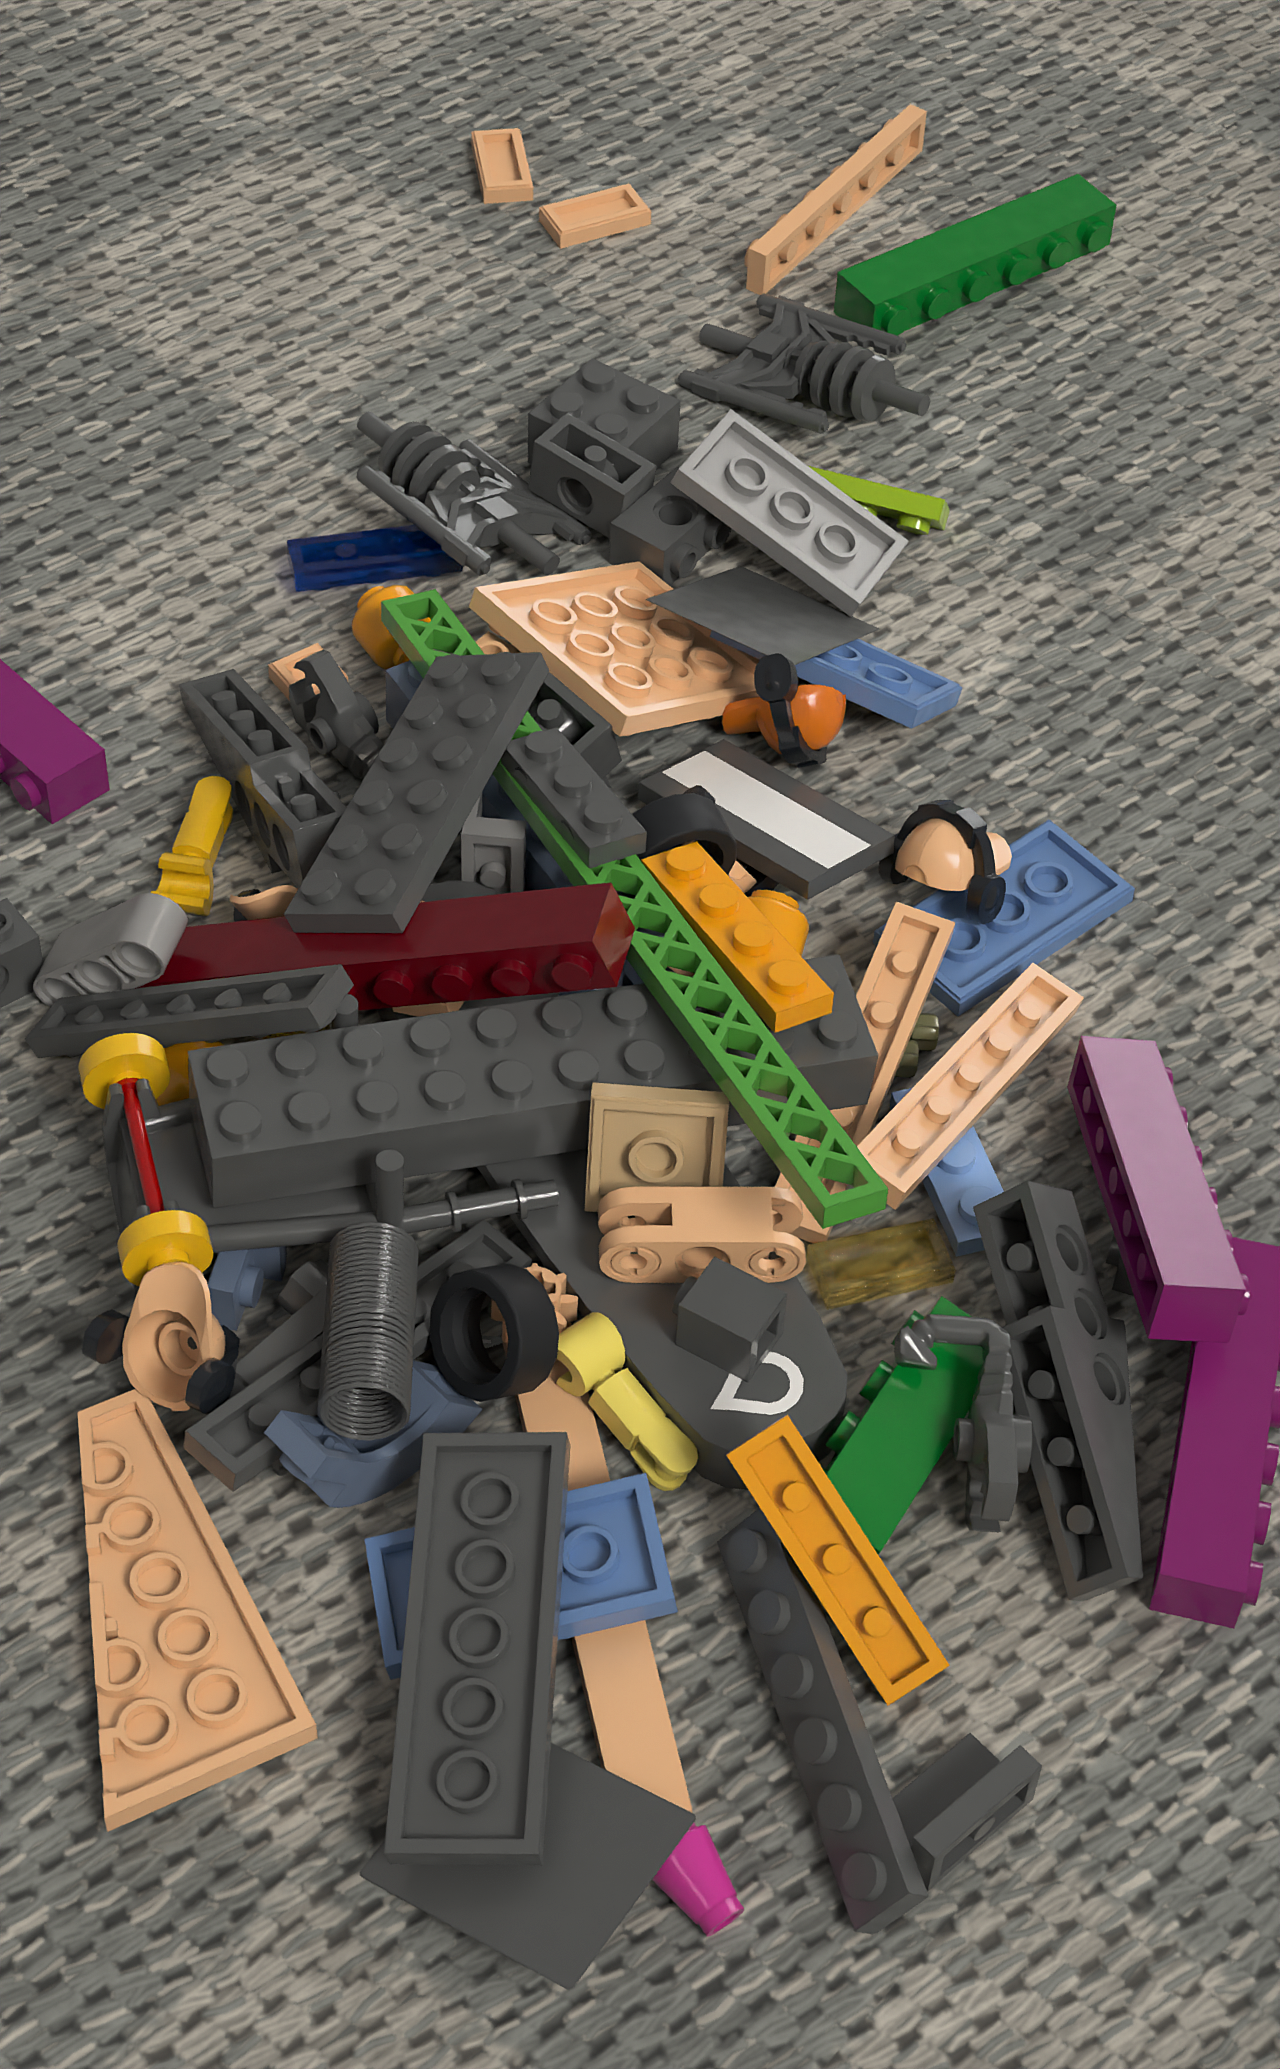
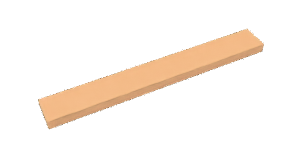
[503,1322,692,1813]

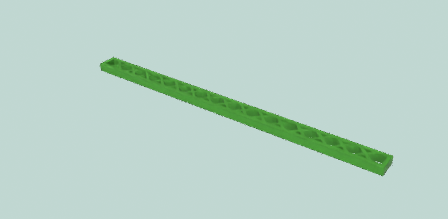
[381,589,888,1229]

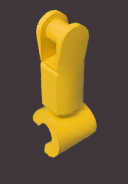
[151,776,233,916]

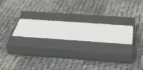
[638,739,895,900]

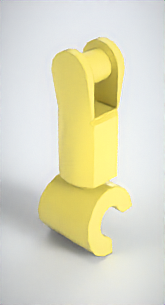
[556,1312,698,1491]

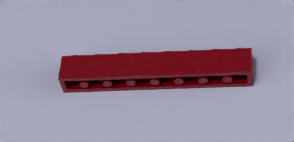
[135,882,635,1010]

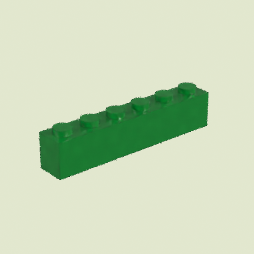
[834,174,1117,336]

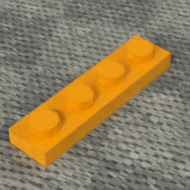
[641,841,834,1033]
[726,1415,950,1706]

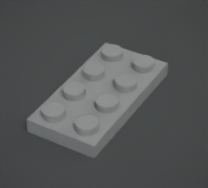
[670,409,909,617]

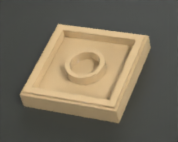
[585,1083,729,1212]

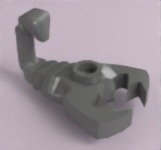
[289,650,383,799]
[894,1314,1032,1533]

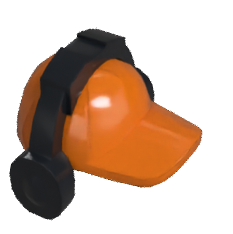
[722,653,846,768]

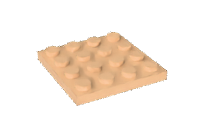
[469,561,760,737]

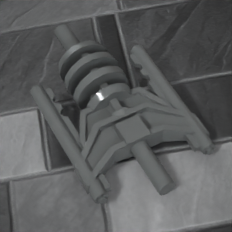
[678,293,930,434]
[357,412,591,576]

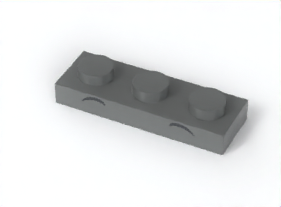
[501,728,647,868]

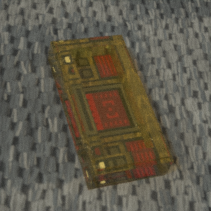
[806,1218,956,1310]

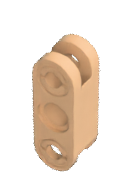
[598,1187,806,1283]

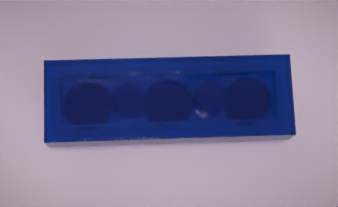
[286,525,463,592]

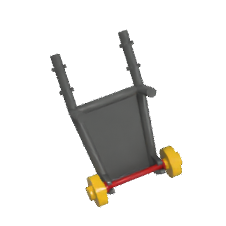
[78,994,559,1292]

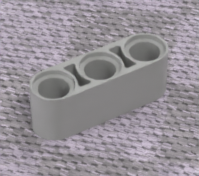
[33,893,188,1008]

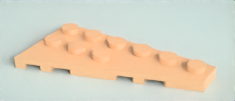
[77,1389,318,1832]

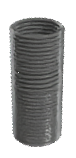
[317,1221,419,1441]

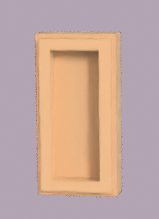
[471,128,533,204]
[539,183,651,249]

